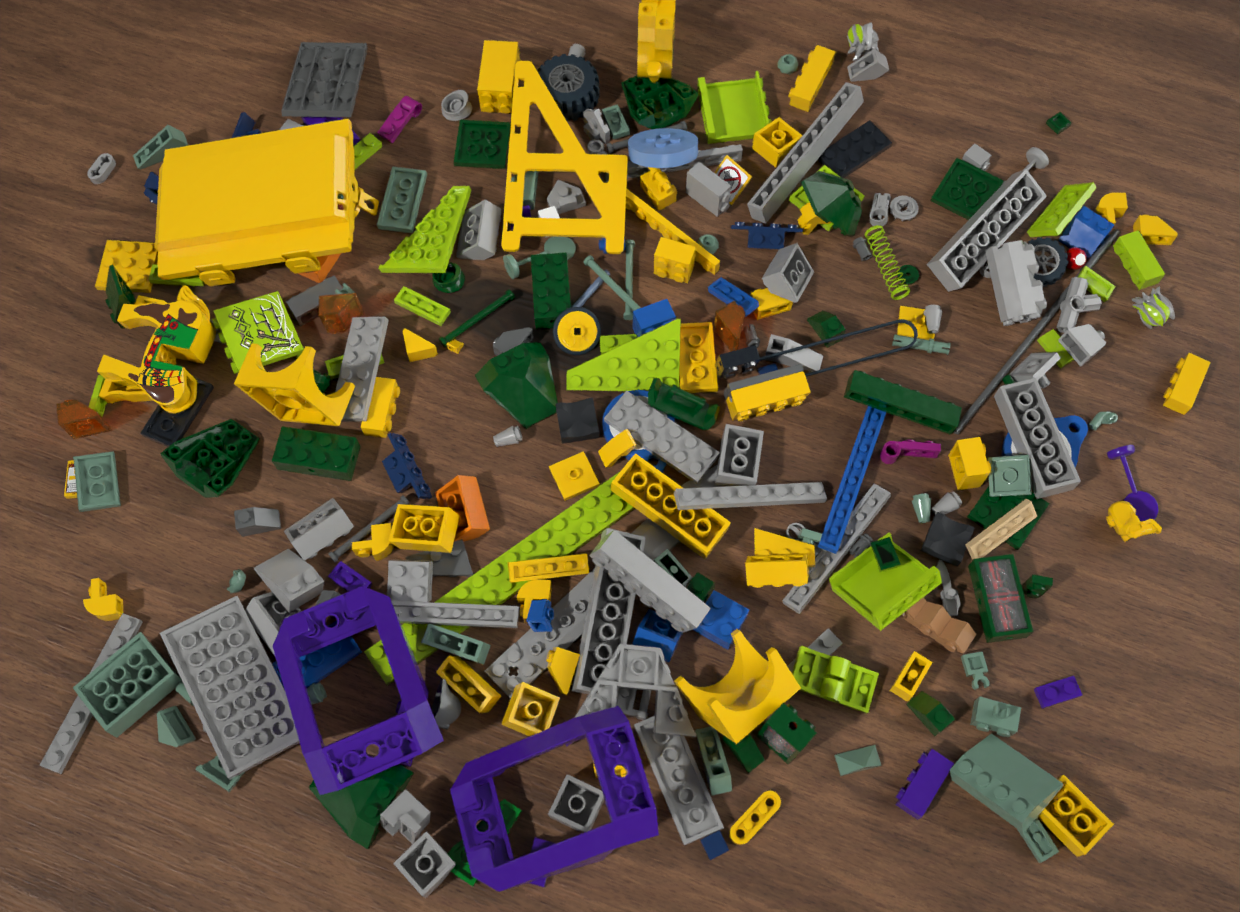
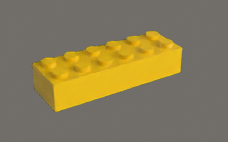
[611,453,731,559]

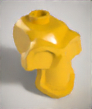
[1106,501,1162,542]

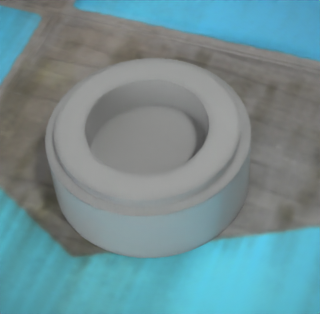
[587,140,604,154]

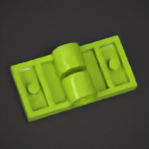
[792,646,879,713]

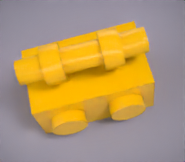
[640,167,677,211]

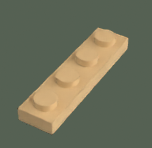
[965,499,1037,559]

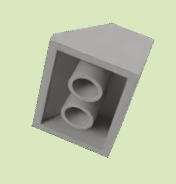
[456,200,502,260]
[762,243,814,302]
[284,498,354,561]
[245,592,301,656]

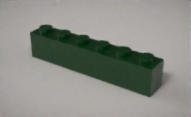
[844,370,962,434]

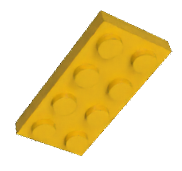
[679,322,718,393]

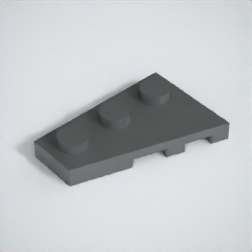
[406,539,473,577]

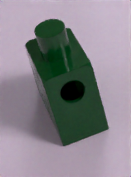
[687,572,715,603]

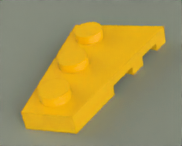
[754,528,815,567]

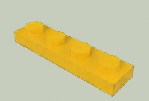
[508,553,589,583]

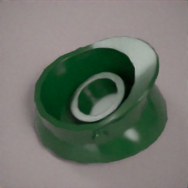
[432,262,465,293]

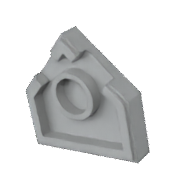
[583,109,610,144]
[547,180,586,214]

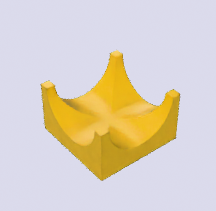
[234,343,355,426]
[674,629,801,744]

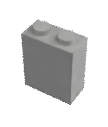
[686,162,731,217]

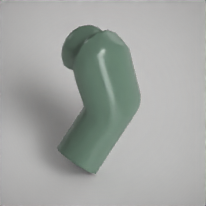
[1088,412,1118,430]

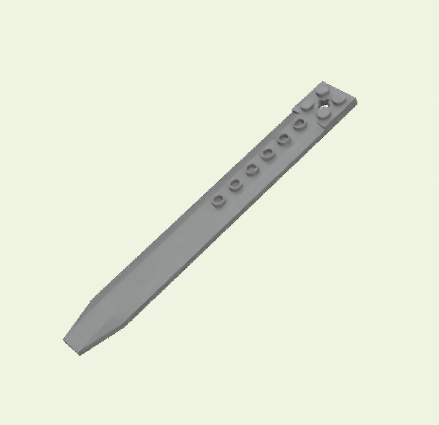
[485,465,723,699]

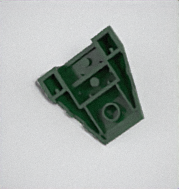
[801,171,862,237]
[475,343,558,429]
[309,764,414,849]

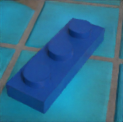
[708,277,759,317]

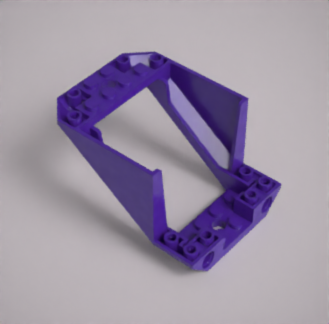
[272,586,444,795]
[450,706,659,892]

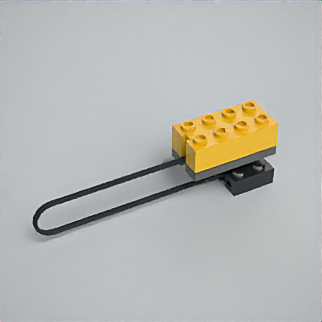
[715,319,918,422]

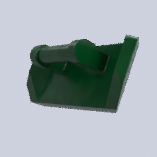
[648,378,720,430]

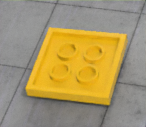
[95,240,158,293]

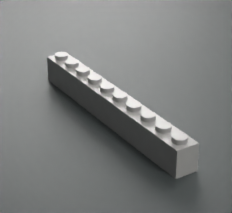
[747,82,864,224]

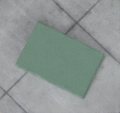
[73,451,121,512]

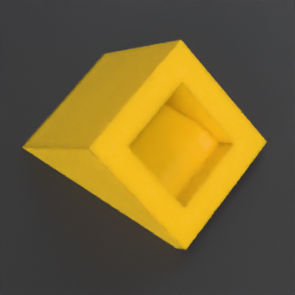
[447,339,464,354]

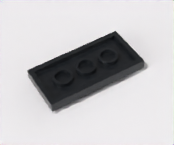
[817,120,892,178]
[140,376,214,447]

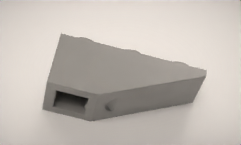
[765,334,823,372]

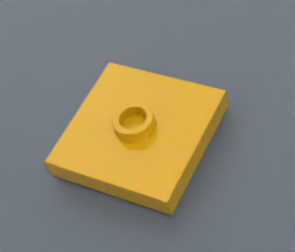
[549,451,600,501]

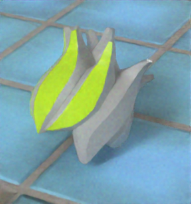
[847,22,879,61]
[1132,286,1175,329]

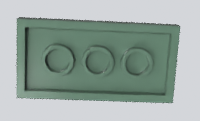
[377,166,427,233]

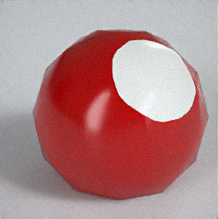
[1065,247,1087,270]

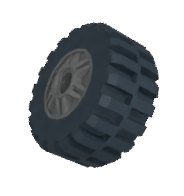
[538,54,600,121]

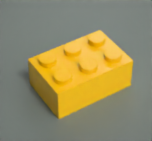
[388,504,460,553]
[1038,774,1114,857]

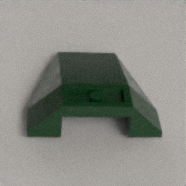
[621,75,698,129]
[160,419,260,498]

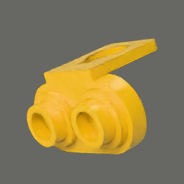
[354,187,379,218]

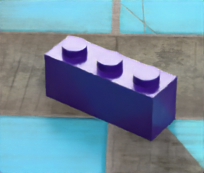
[895,749,954,820]

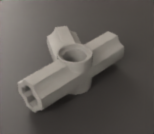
[1056,277,1102,333]

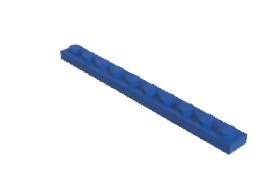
[817,406,886,554]

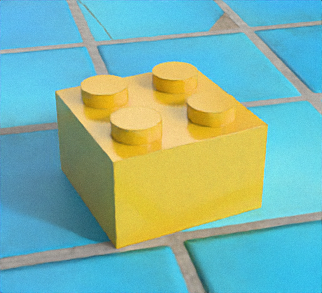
[752,117,802,168]
[654,237,696,284]
[948,437,991,490]
[501,682,560,736]

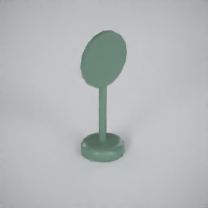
[503,237,576,279]

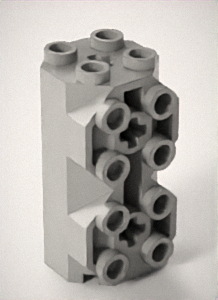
[985,240,1047,326]

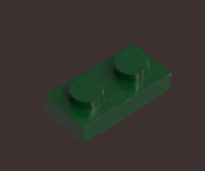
[1022,574,1053,598]

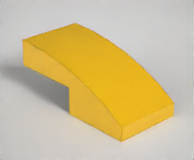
[598,429,636,468]

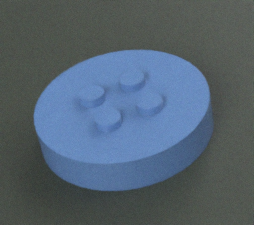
[628,128,698,168]

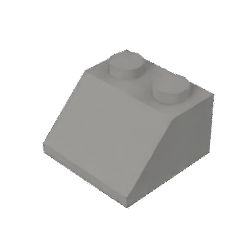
[393,831,456,898]

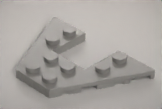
[574,644,696,737]

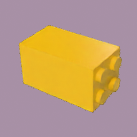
[477,40,520,114]

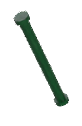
[439,289,515,348]

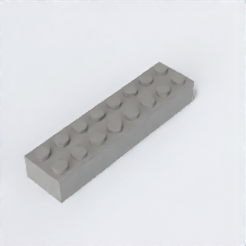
[927,169,1047,292]
[572,528,646,698]

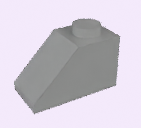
[847,49,889,81]

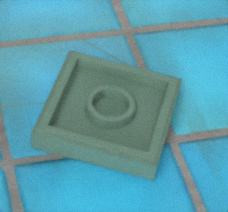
[988,455,1032,497]

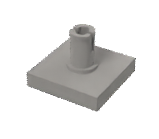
[1010,352,1061,388]

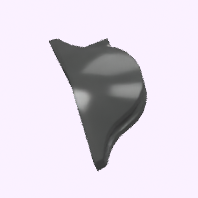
[431,678,461,730]

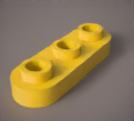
[730,791,781,845]

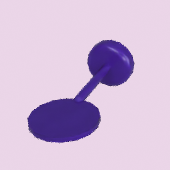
[1106,445,1159,521]

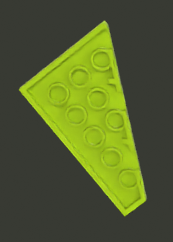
[379,186,471,273]
[567,318,681,391]

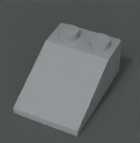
[254,549,324,613]

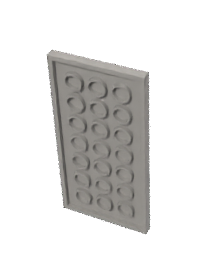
[160,596,300,780]

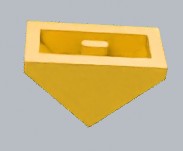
[403,328,438,362]

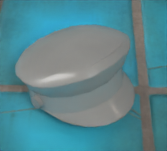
[441,90,472,121]

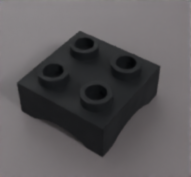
[556,398,599,444]
[920,512,975,567]

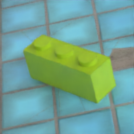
[1113,230,1165,290]

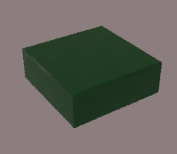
[1046,112,1072,135]

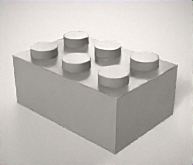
[715,424,764,487]

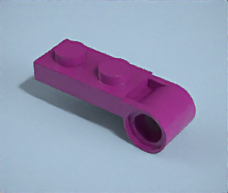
[377,96,422,144]
[880,440,941,464]

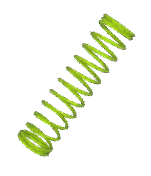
[865,225,910,300]

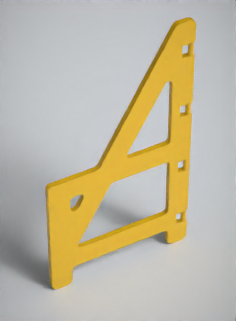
[501,61,628,254]

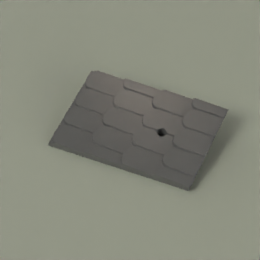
[281,42,367,117]

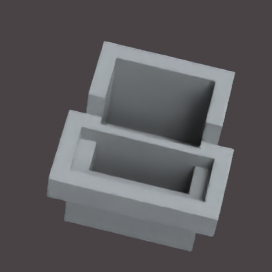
[380,789,430,844]

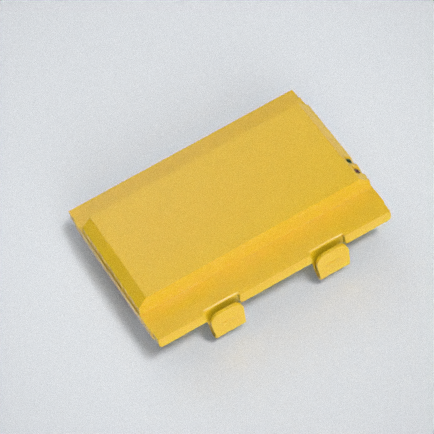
[155,119,358,287]

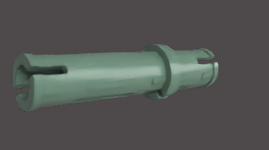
[892,334,950,355]

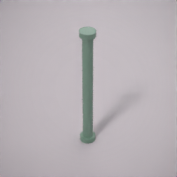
[623,239,635,320]
[583,255,641,311]

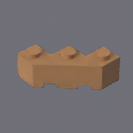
[899,597,976,654]

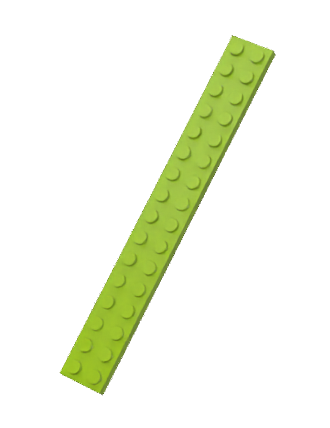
[364,472,635,686]

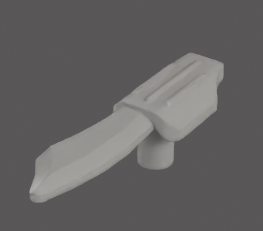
[936,559,961,616]

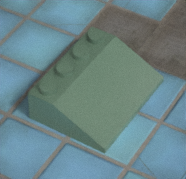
[73,632,182,738]
[950,734,1064,833]

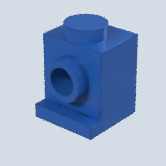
[526,599,554,632]

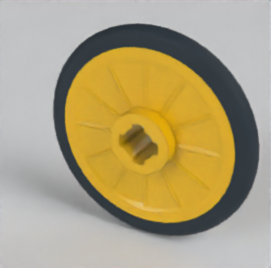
[553,307,601,355]

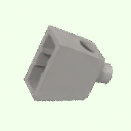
[1058,324,1106,367]

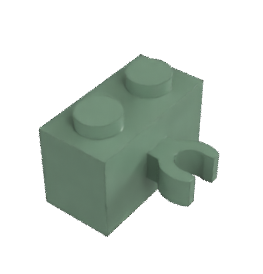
[970,696,1021,737]

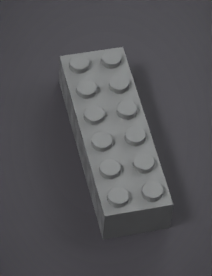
[994,378,1081,499]
[589,530,711,632]

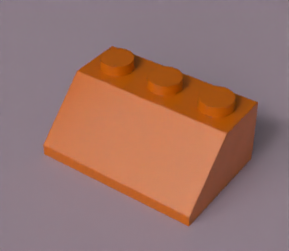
[435,475,490,542]

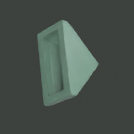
[157,706,196,747]
[834,745,881,776]

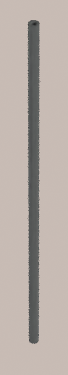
[953,229,1120,434]

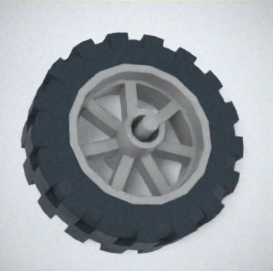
[1027,237,1068,287]

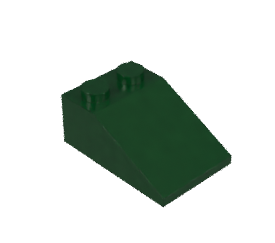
[105,265,136,329]

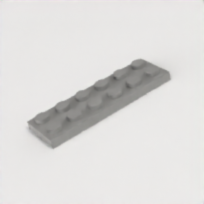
[335,317,389,421]
[604,391,720,484]
[634,716,724,846]

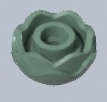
[777,54,799,74]
[697,234,719,254]
[227,569,246,593]

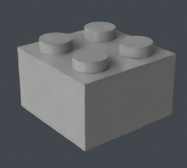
[387,559,433,602]
[548,774,605,833]

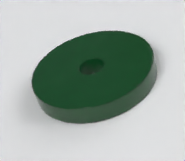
[897,265,919,285]

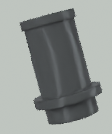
[853,237,872,261]
[743,324,760,347]
[849,534,874,558]

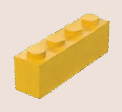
[788,45,836,112]

